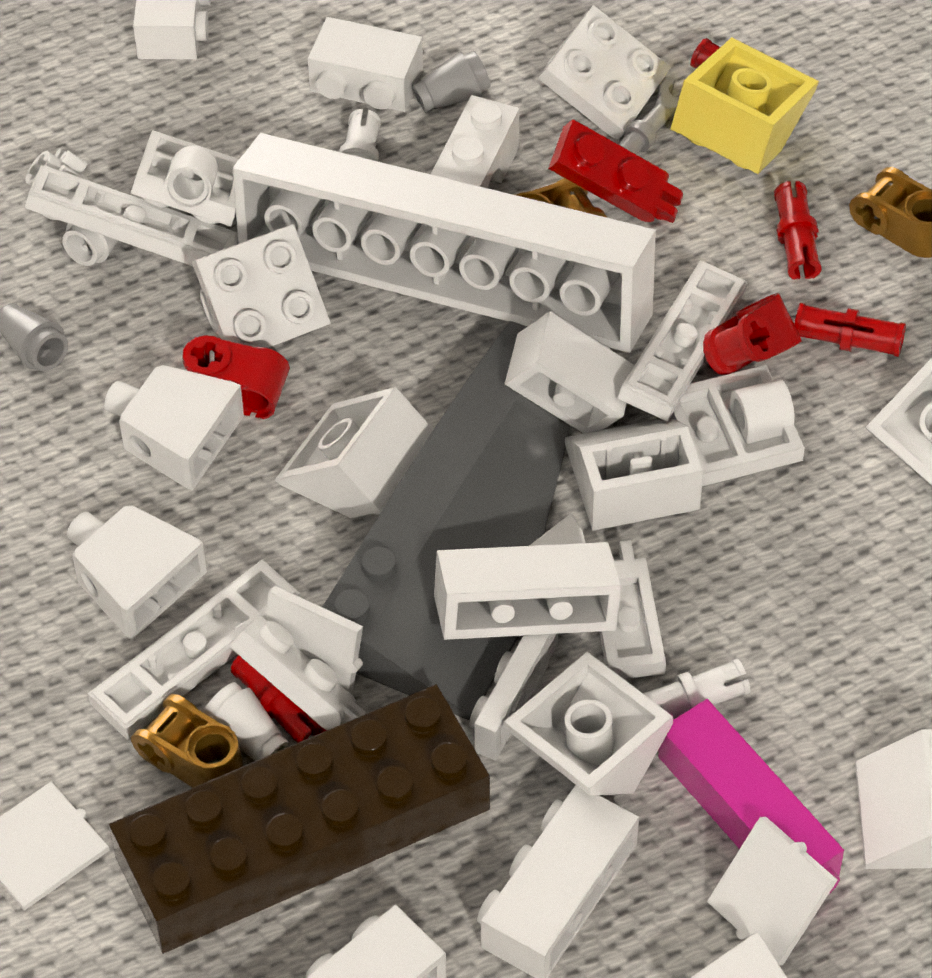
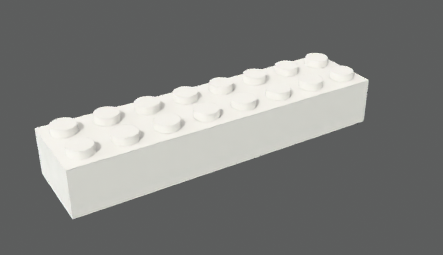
[233,133,656,353]

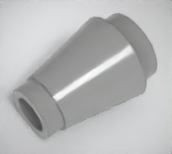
[412,51,491,113]
[0,303,68,371]

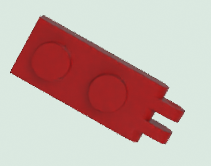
[548,119,684,223]

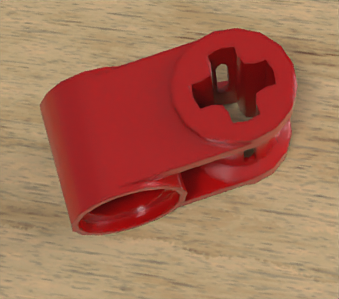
[703,292,802,375]
[182,335,290,419]

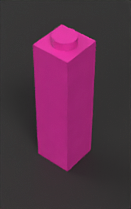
[658,699,844,895]

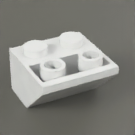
[565,417,704,531]

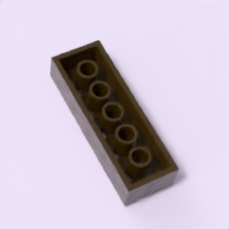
[108,684,490,954]

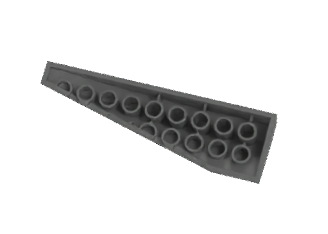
[322,321,570,721]

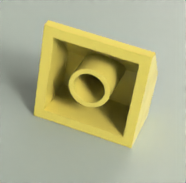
[670,37,819,174]

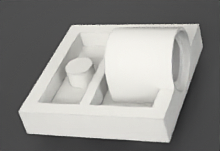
[538,5,671,140]
[131,130,239,227]
[191,224,331,348]
[671,365,805,487]

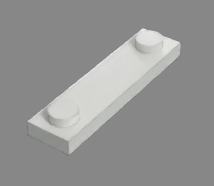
[25,165,238,267]
[618,260,748,422]
[88,560,300,740]

